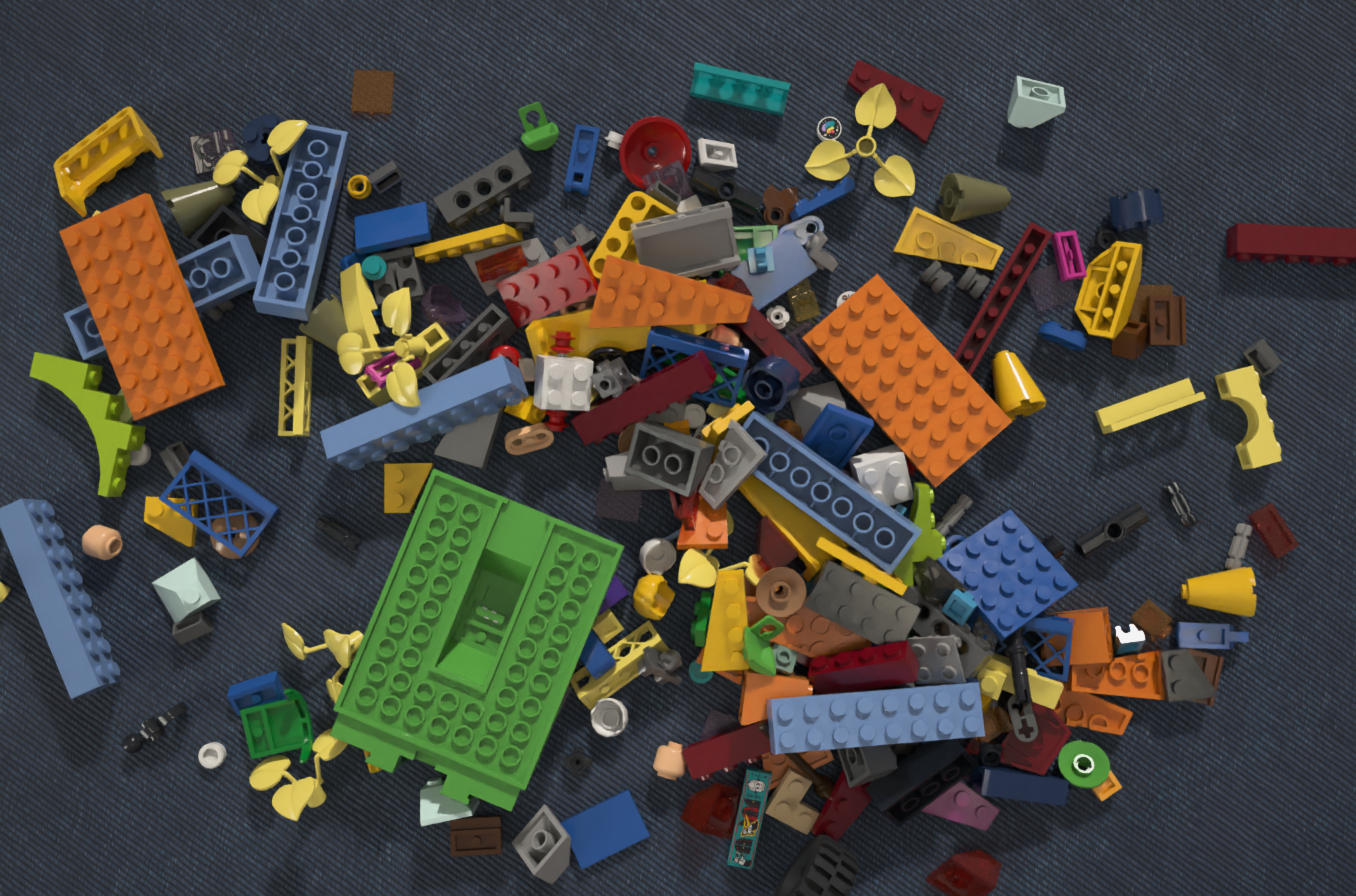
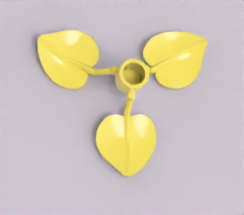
[805,83,915,197]
[213,120,308,225]
[337,287,425,407]
[678,509,780,592]
[281,622,364,704]
[249,728,349,821]

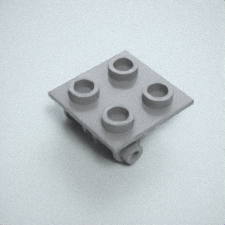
[905,635,966,684]

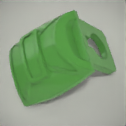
[518,102,559,151]
[742,615,785,676]

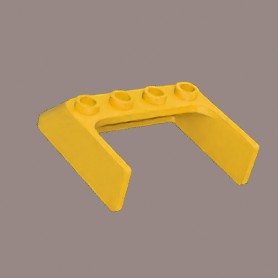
[54,106,164,217]
[589,191,676,282]

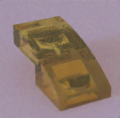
[786,277,821,322]

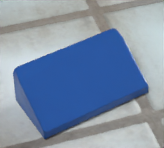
[227,671,285,716]

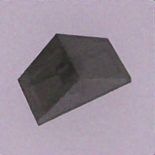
[913,556,968,605]

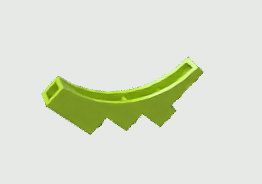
[30,352,146,497]
[858,481,946,590]

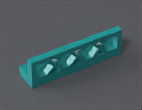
[689,62,790,116]

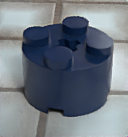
[242,114,291,171]
[1108,188,1164,233]
[741,355,800,413]

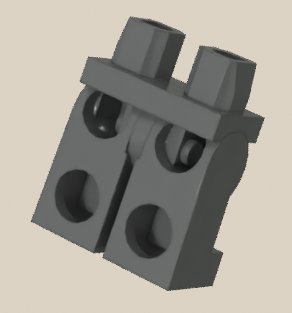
[372,244,428,309]

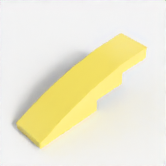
[340,263,382,367]
[961,642,1064,709]

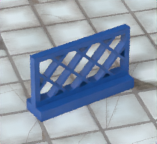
[639,326,750,408]
[159,450,282,557]
[968,610,1075,682]

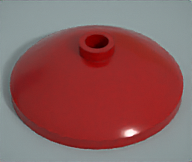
[619,116,691,190]

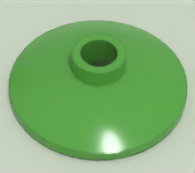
[1058,741,1110,789]

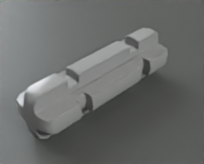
[933,494,973,536]
[1225,523,1252,570]

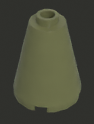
[939,173,1011,222]
[161,180,236,237]
[298,294,348,353]

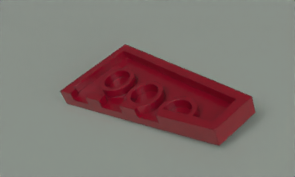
[847,60,945,144]
[811,769,872,842]

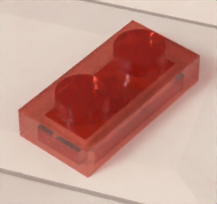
[475,244,528,283]
[678,483,701,531]
[1247,503,1299,558]

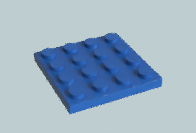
[935,509,1078,641]

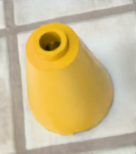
[991,350,1047,420]
[1181,567,1257,617]

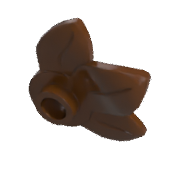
[762,185,806,228]

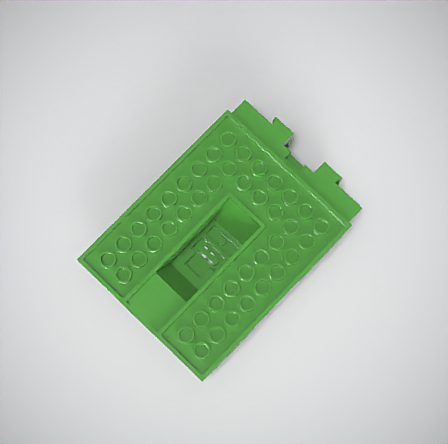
[330,469,625,811]

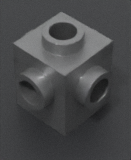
[590,357,633,398]

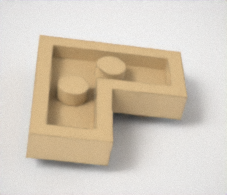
[764,767,820,835]

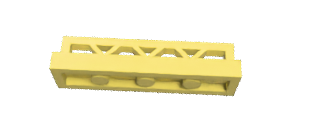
[278,336,313,437]
[1095,378,1206,434]
[570,620,670,710]

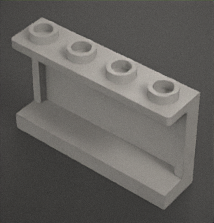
[630,201,742,278]

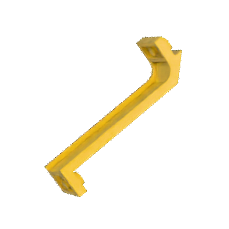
[525,276,717,365]
[700,400,850,582]

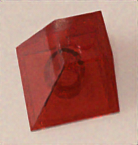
[755,516,799,573]
[680,783,742,839]
[926,850,1002,896]

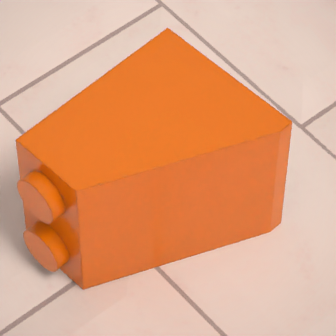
[1040,607,1114,666]
[738,669,813,725]

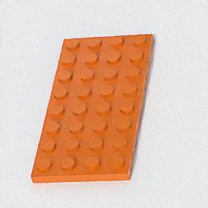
[59,193,225,421]
[802,274,1013,488]

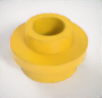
[348,175,372,200]

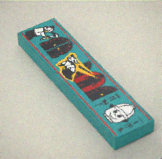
[727,767,772,870]

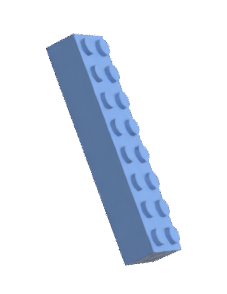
[252,124,350,321]
[64,234,261,360]
[320,355,529,470]
[742,411,922,574]
[0,499,121,699]
[766,682,985,754]

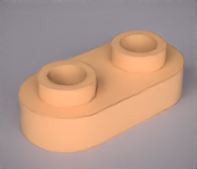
[504,423,554,455]

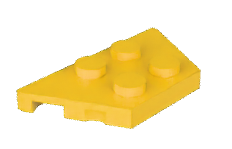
[816,536,908,596]

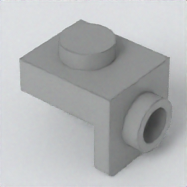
[805,230,838,272]

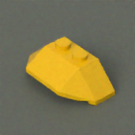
[1074,241,1142,339]

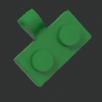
[691,591,712,647]

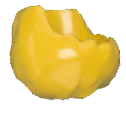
[632,574,675,620]

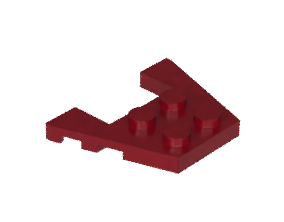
[966,702,1072,775]

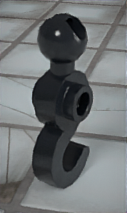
[122,701,189,754]

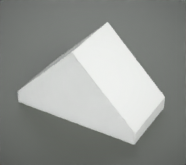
[697,138,738,172]

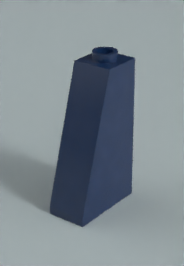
[970,762,1071,806]

